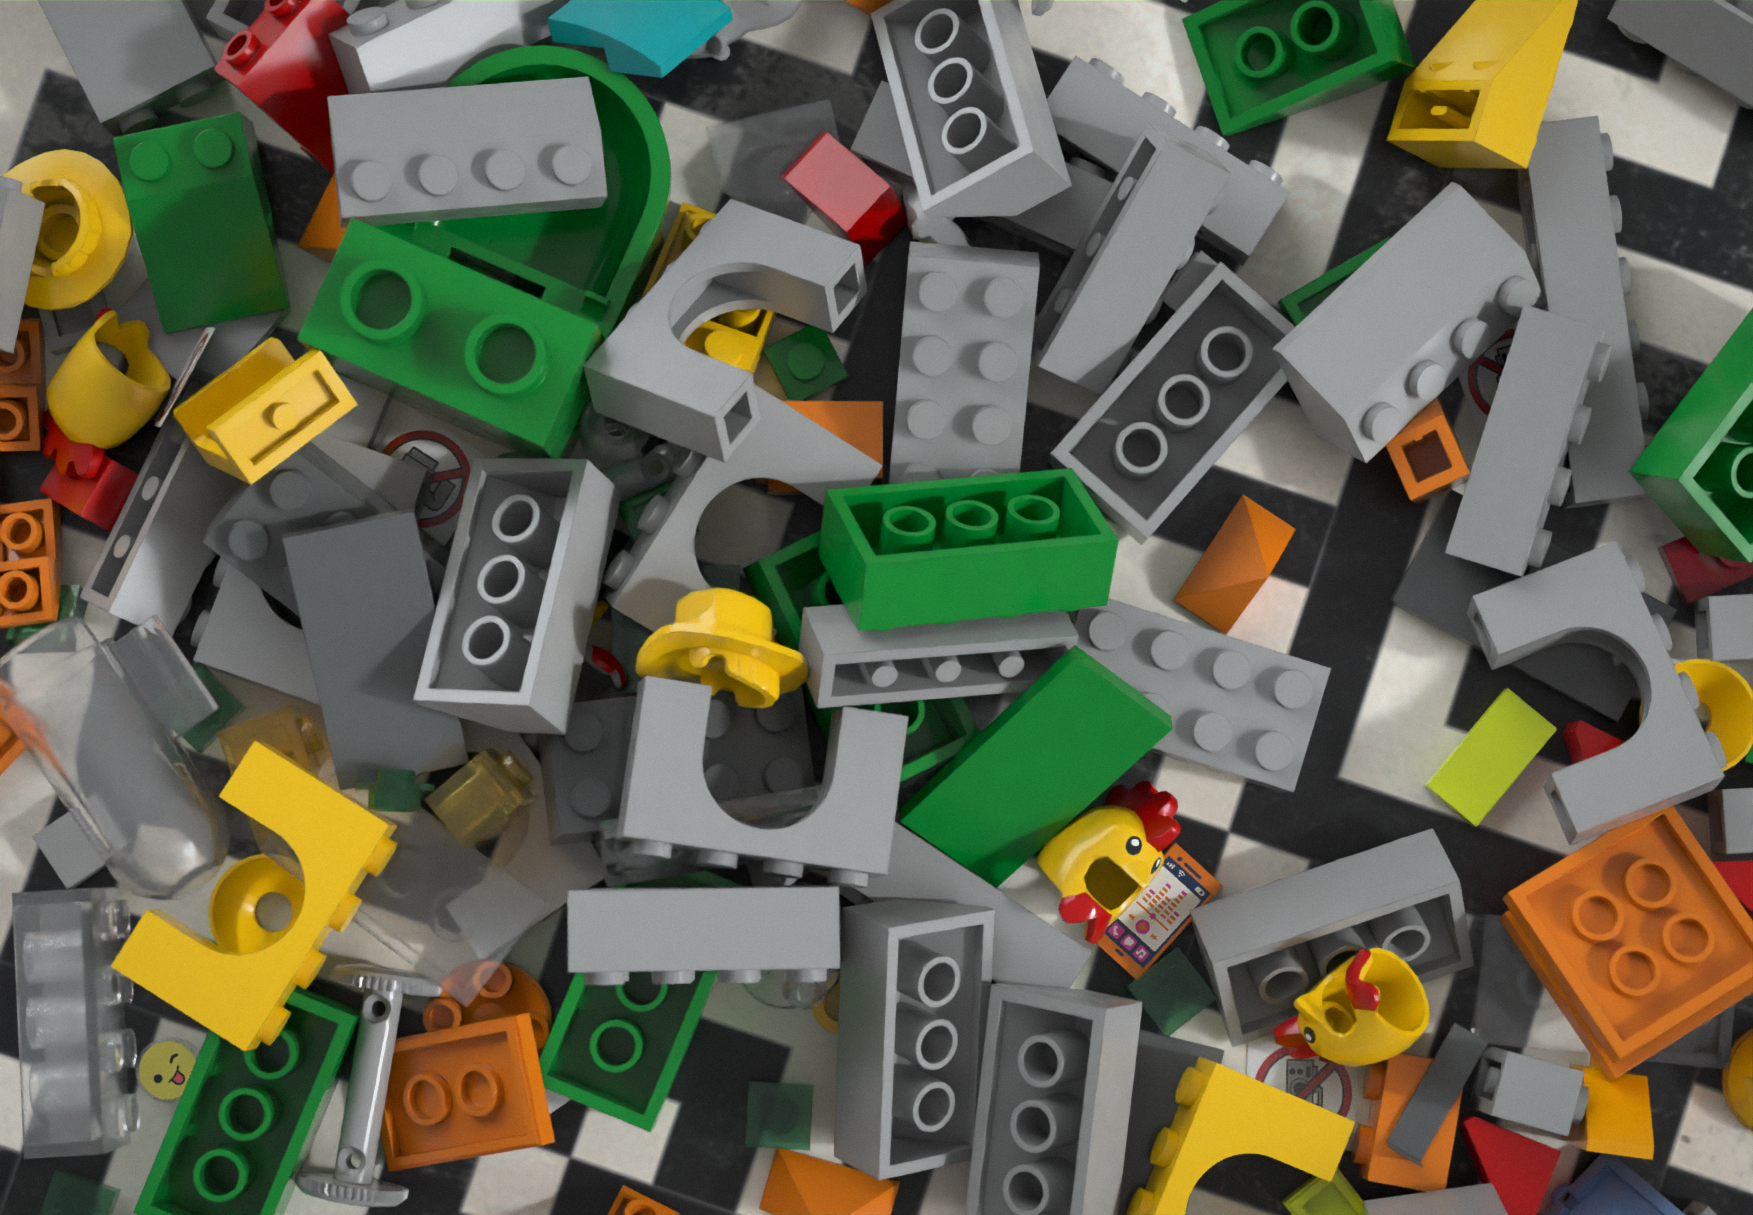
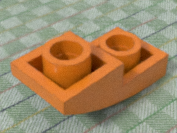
[0,318,46,451]
[0,498,62,628]

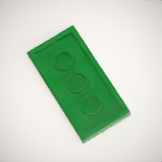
[900,645,1173,888]

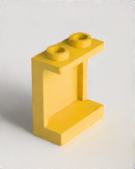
[172,337,358,485]

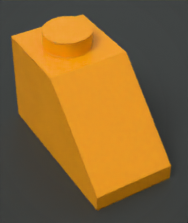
[1561,1054,1654,1160]

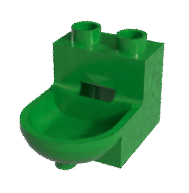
[297,45,672,459]

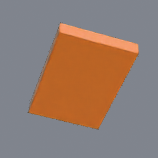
[380,1012,555,1172]

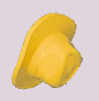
[2,149,133,311]
[636,587,808,709]

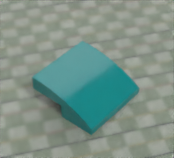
[547,0,733,78]

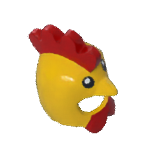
[43,307,171,479]
[1036,781,1181,944]
[1273,948,1430,1067]

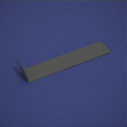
[1386,1023,1488,1167]

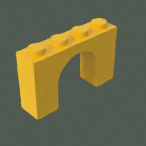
[110,740,397,1052]
[1126,1056,1355,1215]

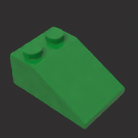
[1182,0,1417,136]
[113,112,291,334]

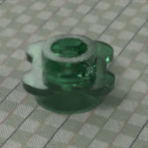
[355,769,435,812]

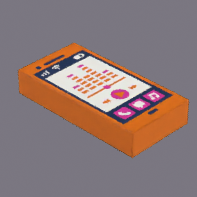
[1096,842,1223,981]

